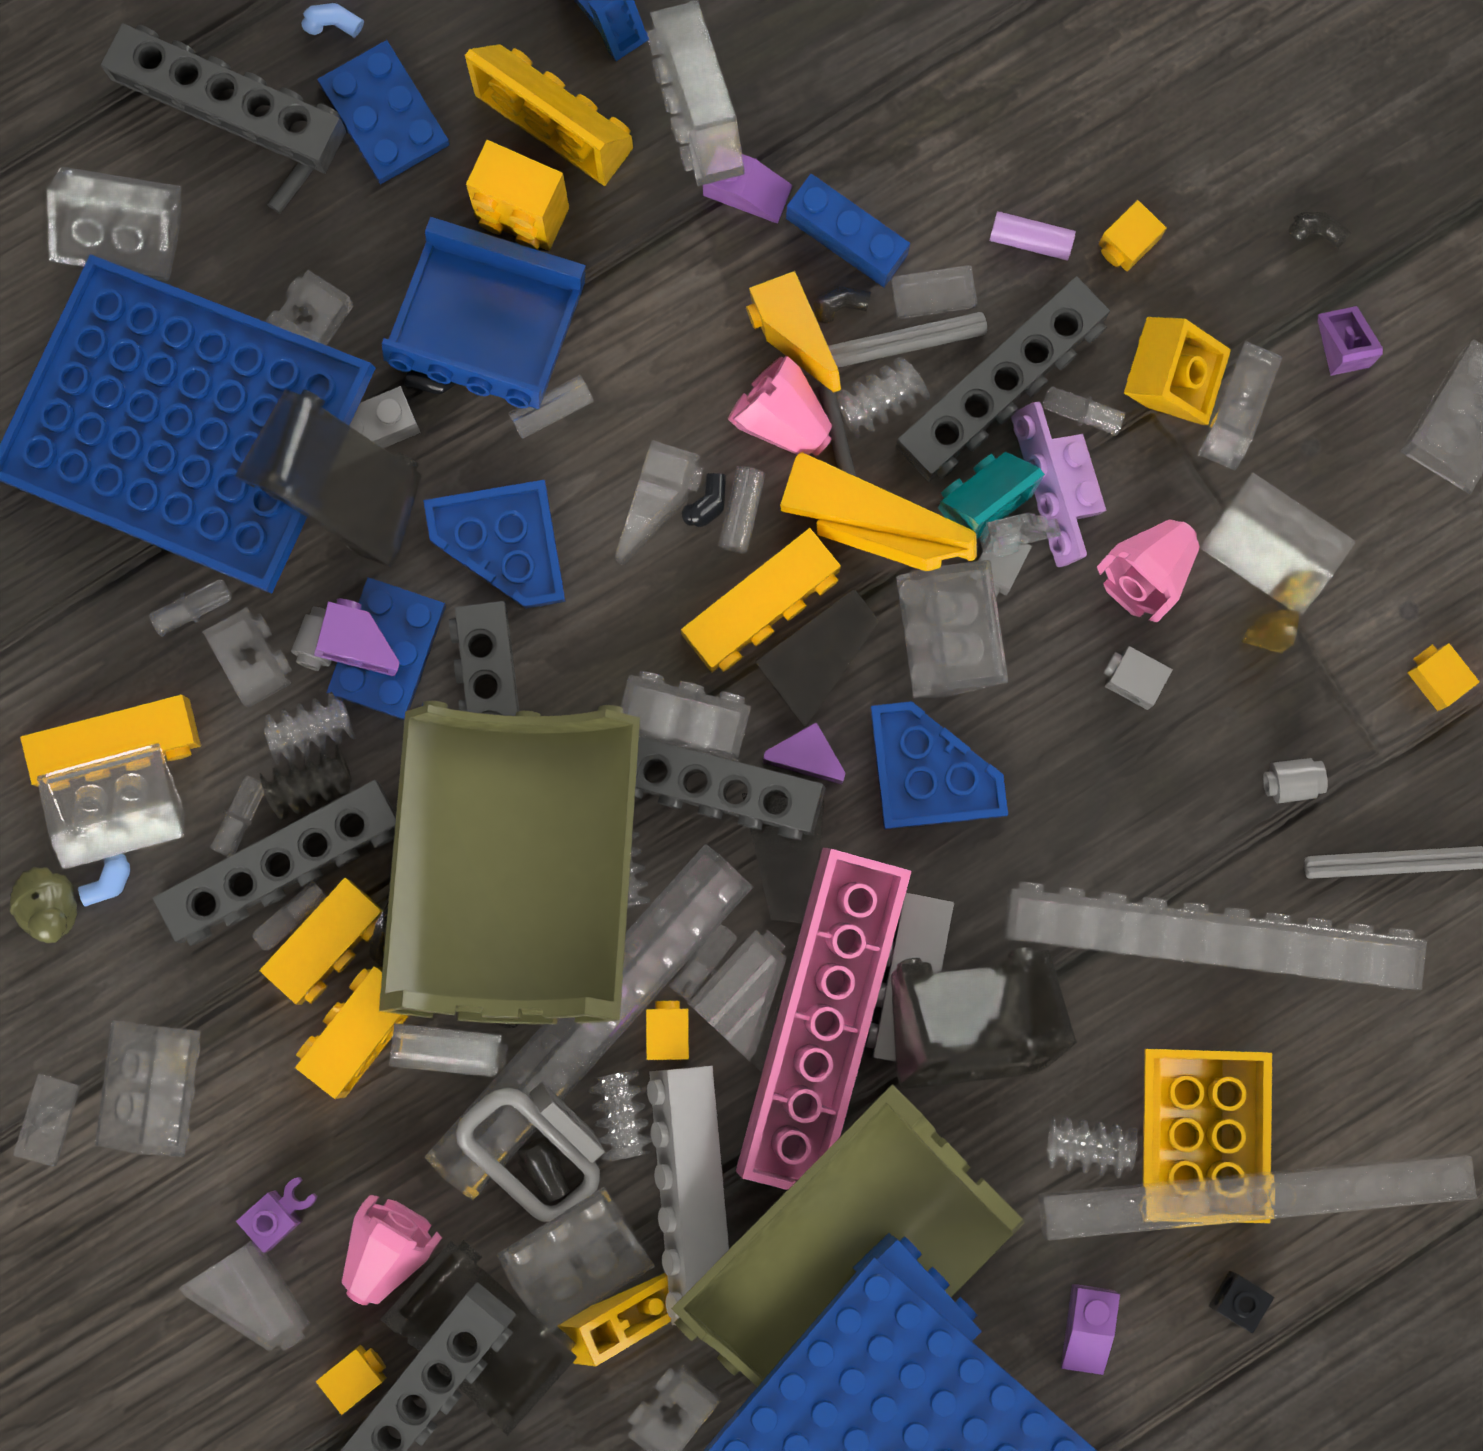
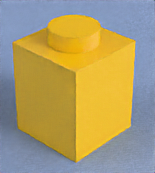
[1099,200,1167,272]
[1407,643,1480,711]
[646,1001,689,1060]
[316,1345,387,1415]

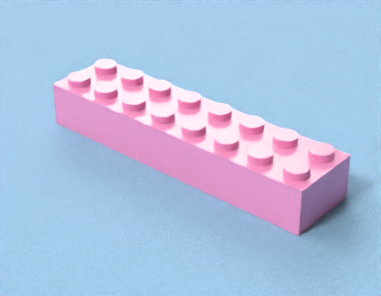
[736,847,911,1190]

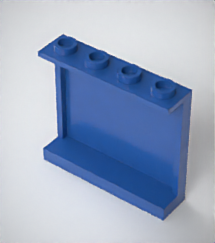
[382,217,586,409]

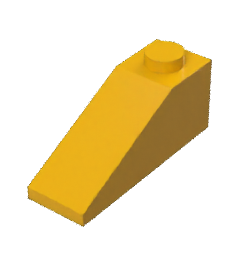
[746,271,841,393]
[557,1273,671,1367]

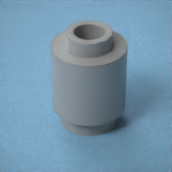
[291,607,332,671]
[1263,758,1328,804]

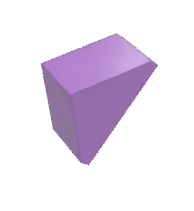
[1318,306,1383,376]
[763,723,845,785]

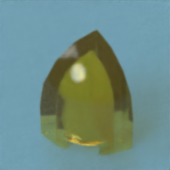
[1242,610,1299,653]

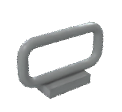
[456,1082,605,1223]

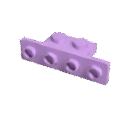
[1011,401,1107,567]

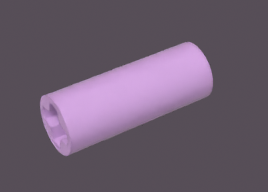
[989,211,1076,261]

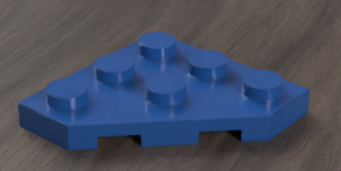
[423,480,566,609]
[870,701,1008,830]

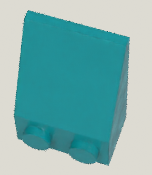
[938,452,1045,540]

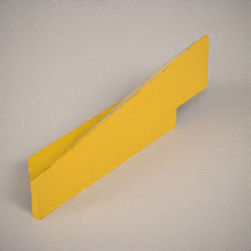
[780,452,977,571]

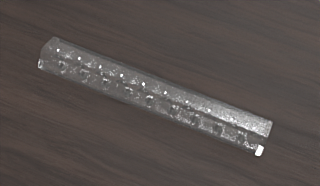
[425,844,753,1200]
[1003,882,1427,991]
[1038,1154,1477,1240]

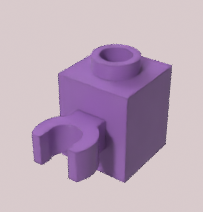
[236,1177,317,1253]

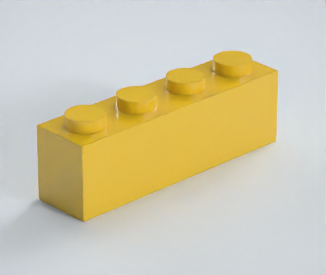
[681,528,841,673]
[20,695,201,793]

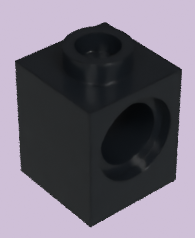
[1208,1271,1275,1334]

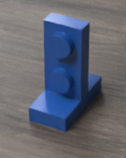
[574,0,649,61]

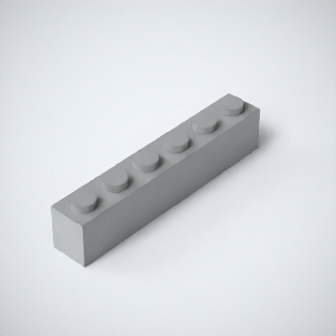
[647,1066,729,1325]

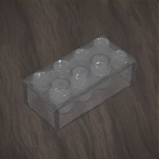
[646,0,745,186]

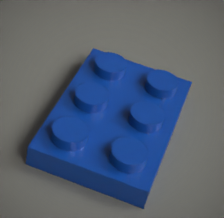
[317,40,450,185]
[326,577,446,720]

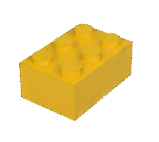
[466,140,569,251]
[295,966,410,1099]

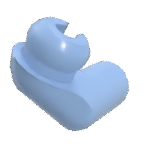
[301,3,364,38]
[78,852,130,906]

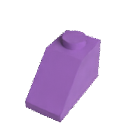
[703,145,792,224]
[314,598,400,677]
[1061,1284,1120,1375]

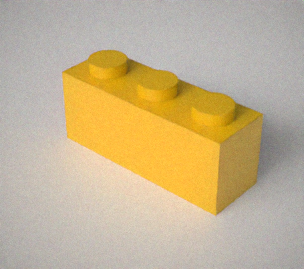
[259,878,386,1005]

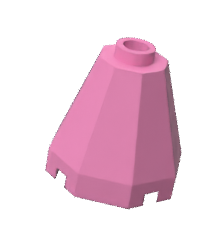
[728,356,832,456]
[1097,519,1200,622]
[342,1195,442,1305]

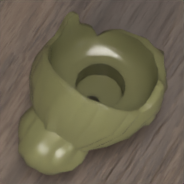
[9,867,78,944]

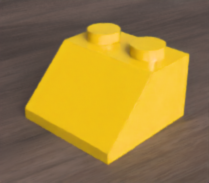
[1124,317,1231,425]

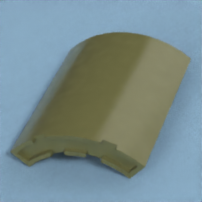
[379,701,640,1025]
[671,1084,1025,1387]

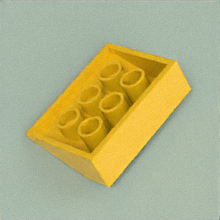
[465,44,633,186]
[1142,1049,1272,1223]

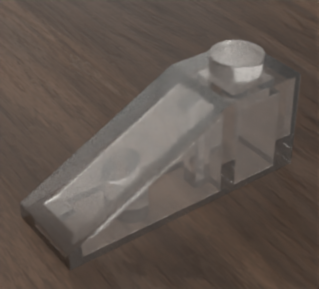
[1198,341,1282,470]
[615,440,704,565]

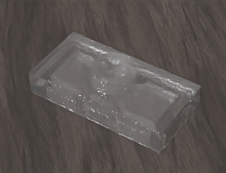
[891,265,978,320]
[13,1074,81,1167]

